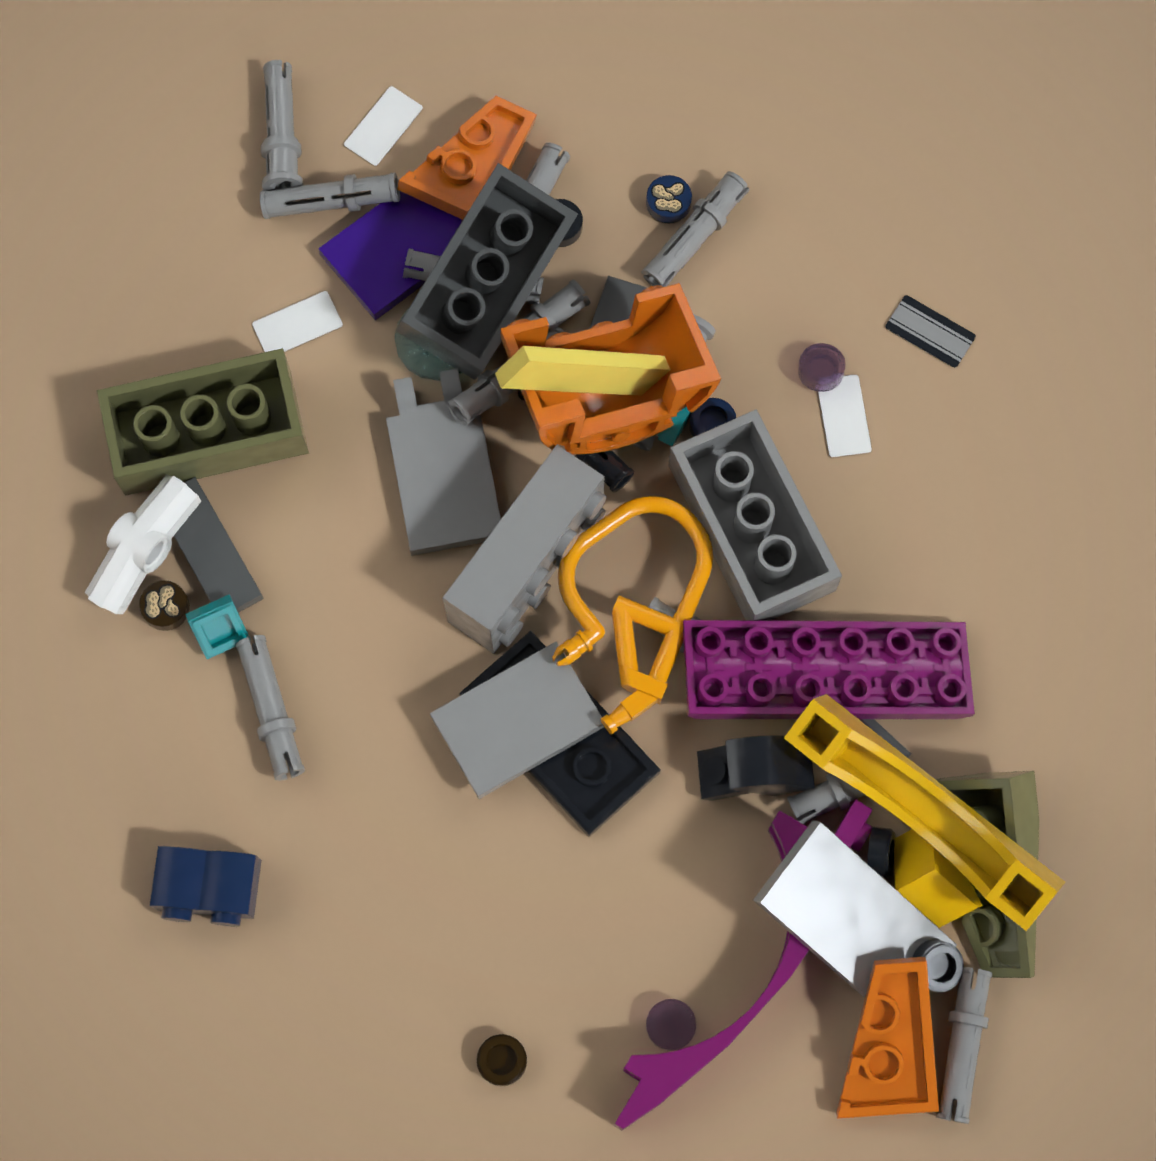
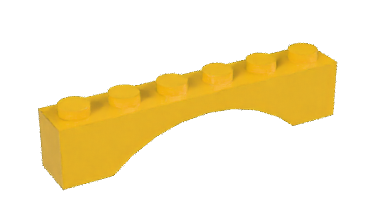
[784,694,1065,931]

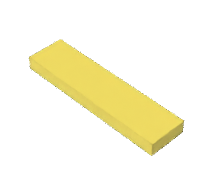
[495,346,671,396]

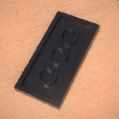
[459,630,661,837]

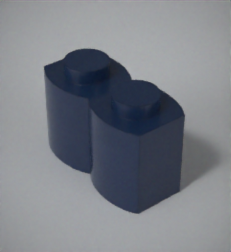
[150,846,262,927]

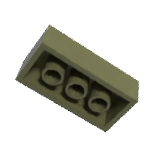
[97,348,309,496]

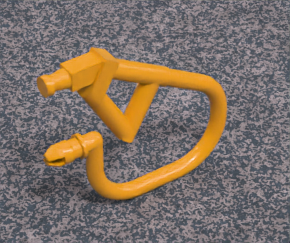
[552,496,713,734]

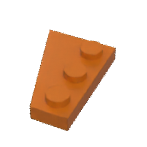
[397,96,537,220]
[836,957,939,1119]

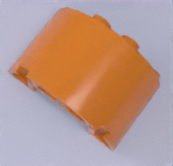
[500,283,721,454]

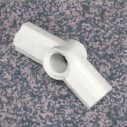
[85,475,201,614]

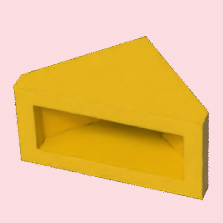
[894,829,983,928]

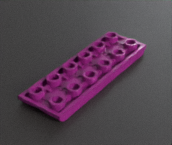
[683,620,975,719]

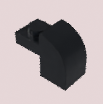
[697,735,815,801]

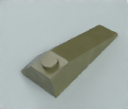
[935,771,1039,978]

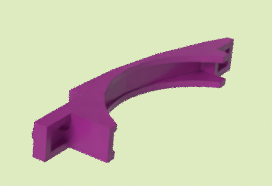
[614,799,873,1131]

